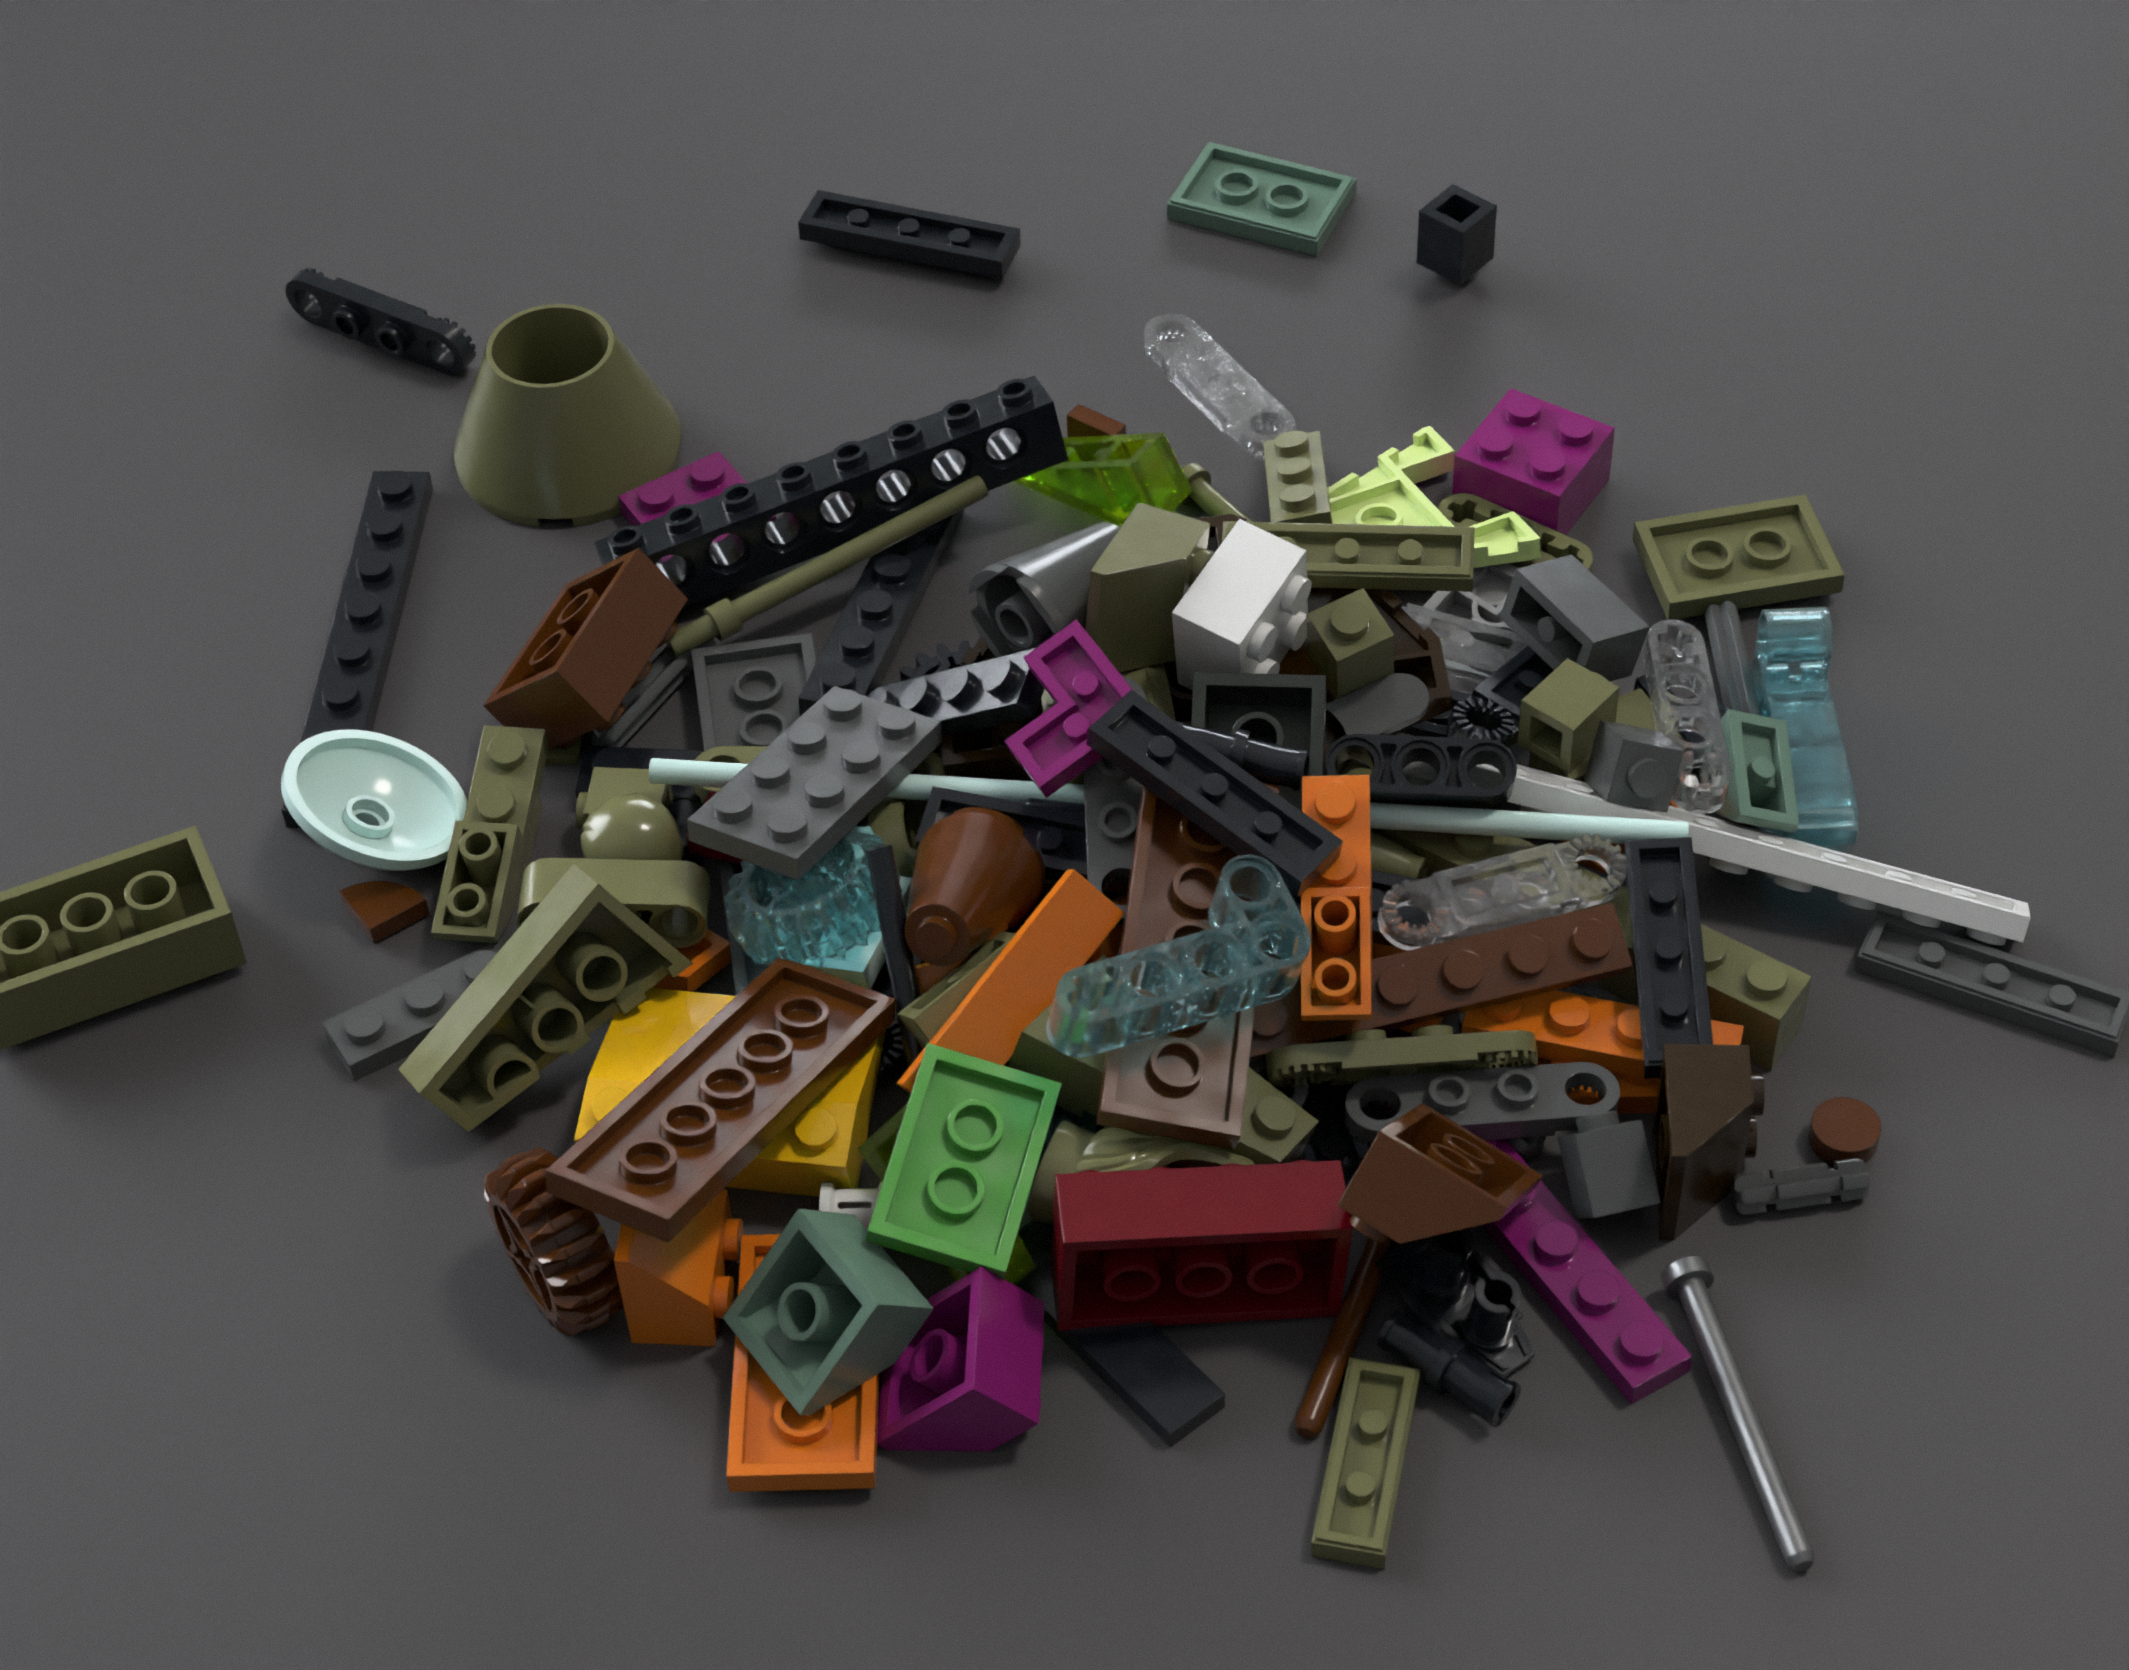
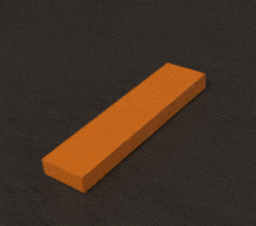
[897,869,1125,1095]

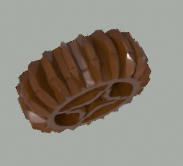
[484,1147,624,1337]

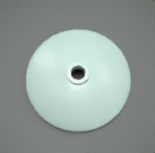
[281,729,467,871]

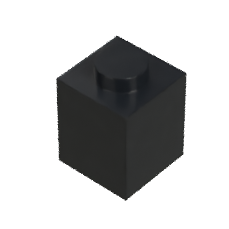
[1416,184,1497,285]

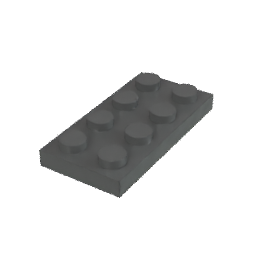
[687,686,942,880]

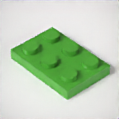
[865,1043,1062,1279]

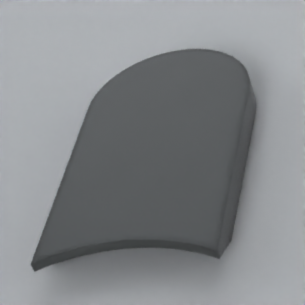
[1326,673,1429,735]

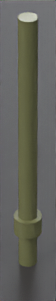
[666,475,988,658]

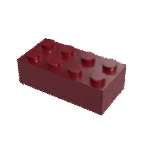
[1050,1160,1353,1331]

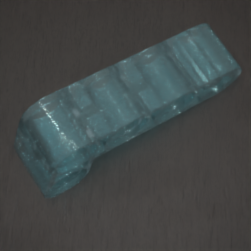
[1752,607,1858,846]
[1046,854,1311,1058]

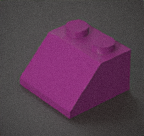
[877,1267,1045,1451]

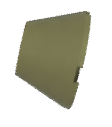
[454,304,682,527]

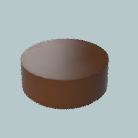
[1809,1097,1881,1164]

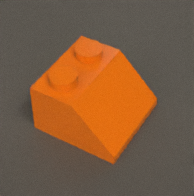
[614,1188,744,1347]

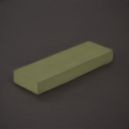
[1311,1357,1420,1569]

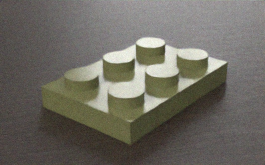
[1632,494,1845,621]

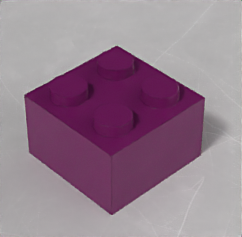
[1452,388,1615,535]

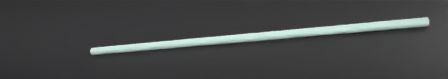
[649,758,1689,844]

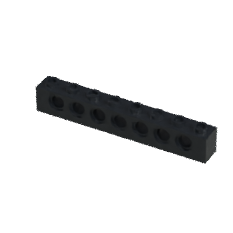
[593,375,1068,607]

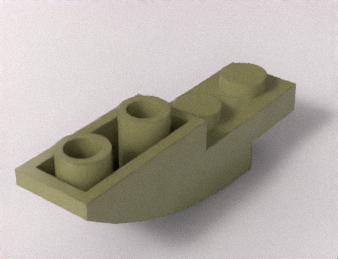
[431,725,549,943]

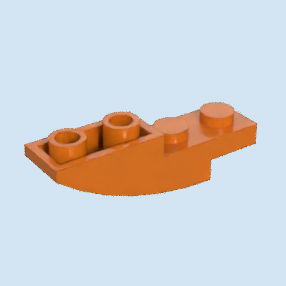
[1301,775,1372,1021]

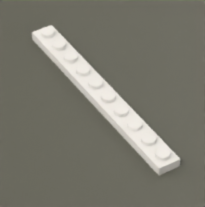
[1394,731,2031,945]

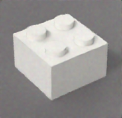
[1172,519,1312,691]

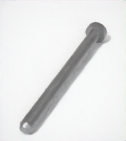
[1661,1256,1815,1572]

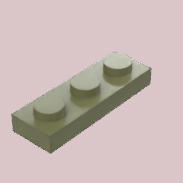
[1263,430,1333,524]

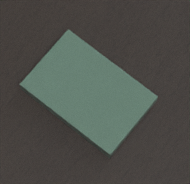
[1167,142,1357,257]

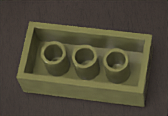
[0,825,247,1050]

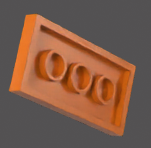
[726,1234,883,1492]

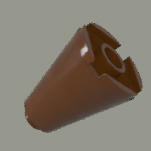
[905,807,1045,966]

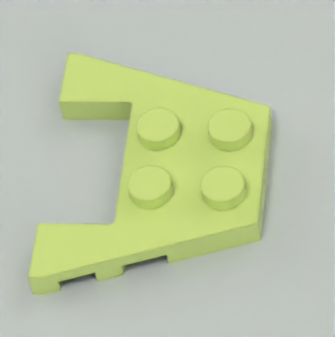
[1328,426,1541,568]

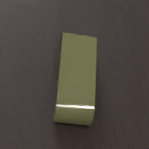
[516,857,712,948]

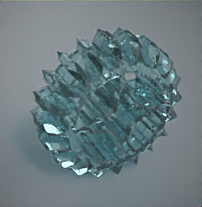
[723,825,903,969]

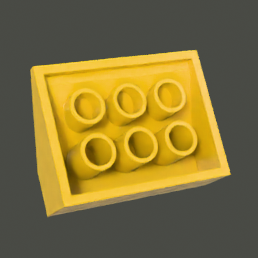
[574,988,886,1197]

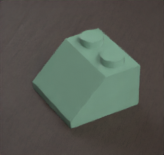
[723,1208,934,1416]

